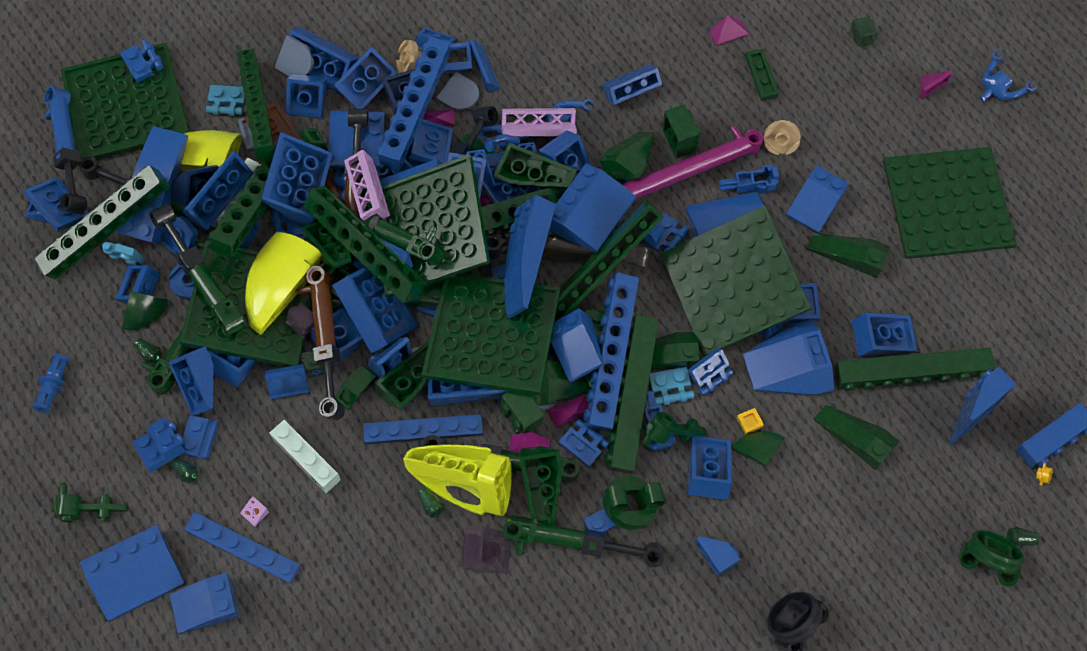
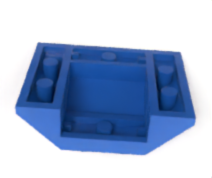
[328,111,385,168]

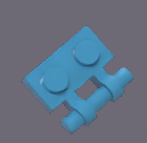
[206,85,245,116]
[102,242,146,265]
[649,367,694,406]

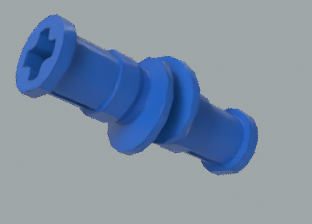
[32,354,70,414]

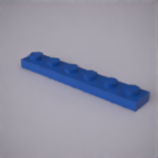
[363,414,483,444]
[184,512,300,584]

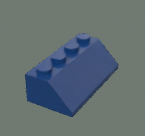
[289,27,360,93]
[183,151,254,231]
[428,379,508,405]

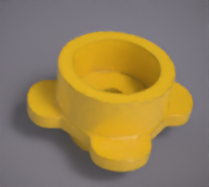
[1036,463,1053,486]

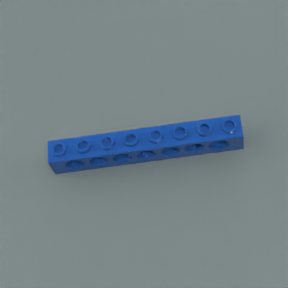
[377,37,450,170]
[583,273,639,431]

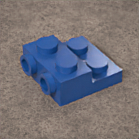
[132,417,185,473]

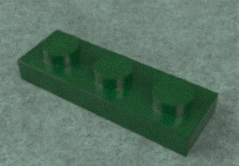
[745,49,779,101]

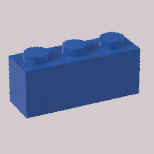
[602,64,662,105]

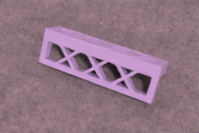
[501,108,577,136]
[344,150,390,220]

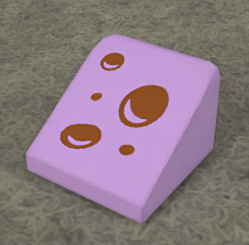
[240,496,269,527]

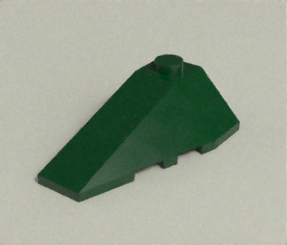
[494,143,577,188]
[375,340,430,409]

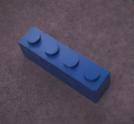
[1016,402,1087,469]

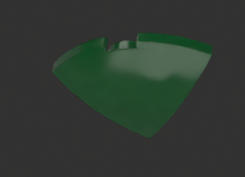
[121,291,168,330]
[731,431,785,468]

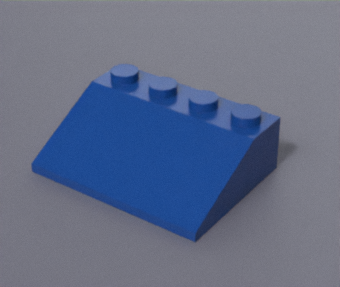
[261,132,333,225]
[549,164,636,253]
[685,192,764,238]
[332,267,419,353]
[949,367,1016,446]
[80,525,185,622]

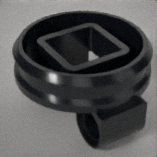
[767,592,829,651]

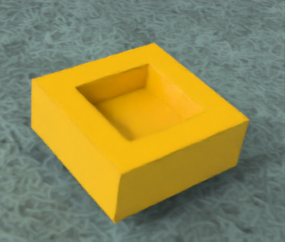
[736,408,764,435]

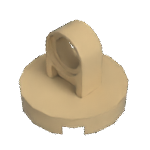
[396,40,422,74]
[764,120,801,155]

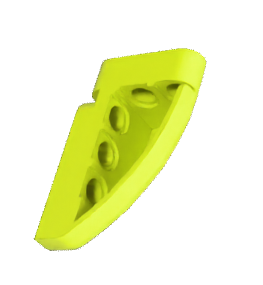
[178,130,242,176]
[245,232,322,335]
[403,445,512,517]

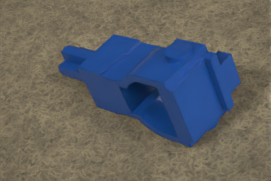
[719,164,779,194]
[644,391,675,452]

